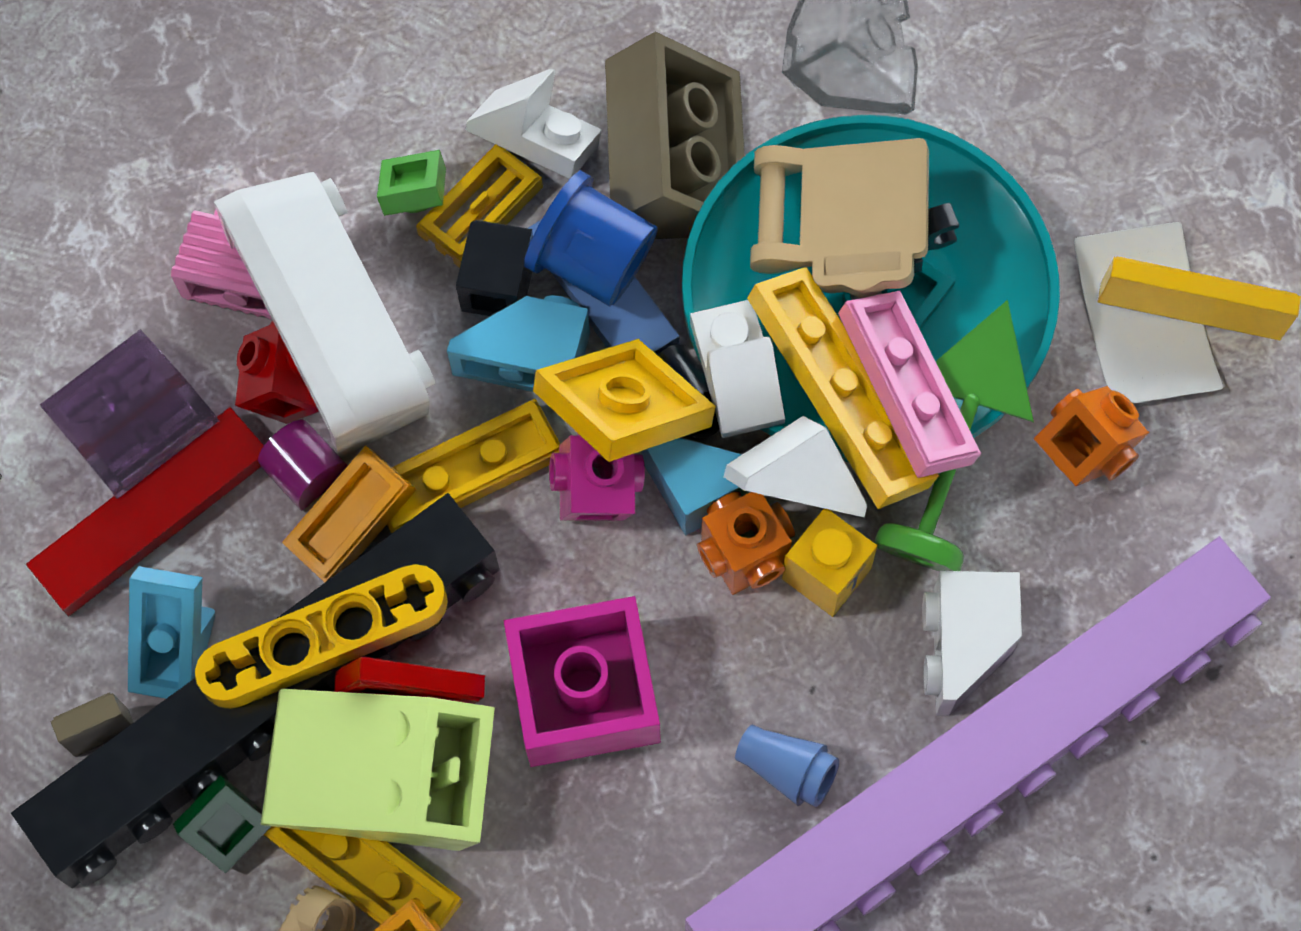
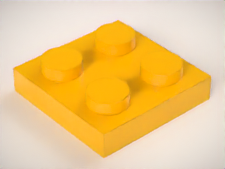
[533,339,716,462]

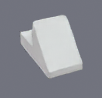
[465,69,602,179]
[690,300,785,438]

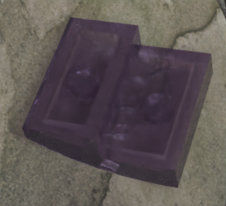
[40,329,219,499]

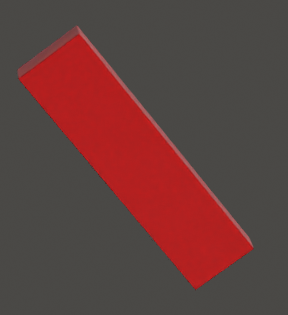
[26,407,264,617]

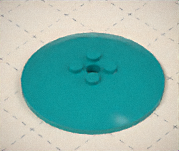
[682,115,1060,463]

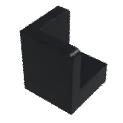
[456,220,533,317]

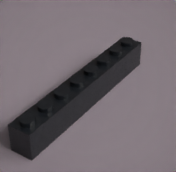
[11,493,500,889]

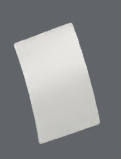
[1074,222,1223,403]

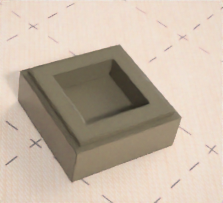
[50,692,134,757]

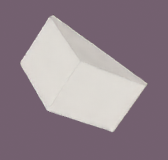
[723,416,867,517]

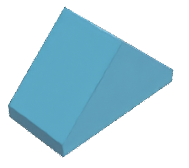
[642,438,750,536]

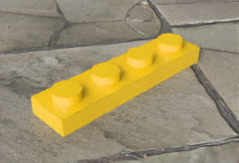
[747,267,939,509]

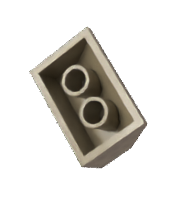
[605,31,745,239]

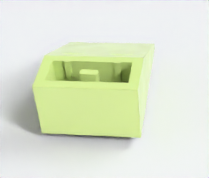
[261,689,495,851]

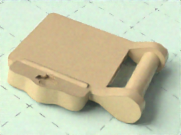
[750,138,929,298]

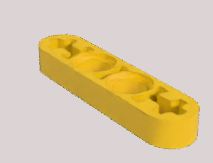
[195,564,448,709]

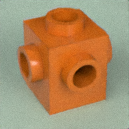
[1033,386,1150,486]
[697,492,795,595]

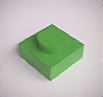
[377,149,446,216]

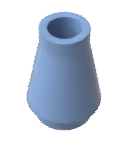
[735,724,839,807]

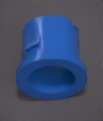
[524,170,658,307]

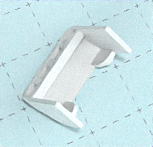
[214,172,436,457]

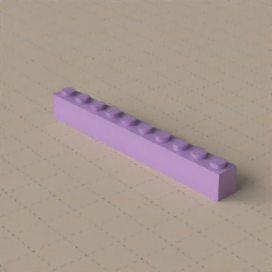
[685,536,1271,931]

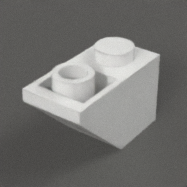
[922,571,1022,716]

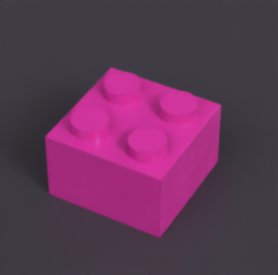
[503,596,661,767]

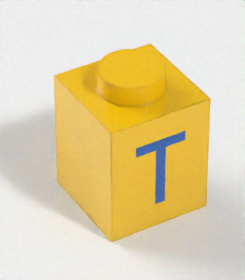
[782,509,878,617]

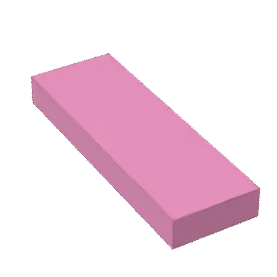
[838,291,981,478]

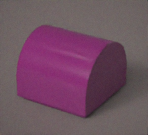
[258,419,348,511]

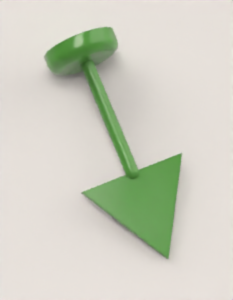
[874,300,1034,571]

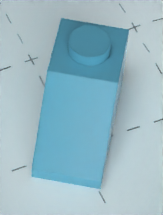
[447,295,590,392]

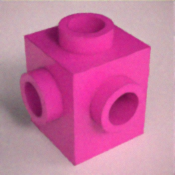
[549,433,645,521]

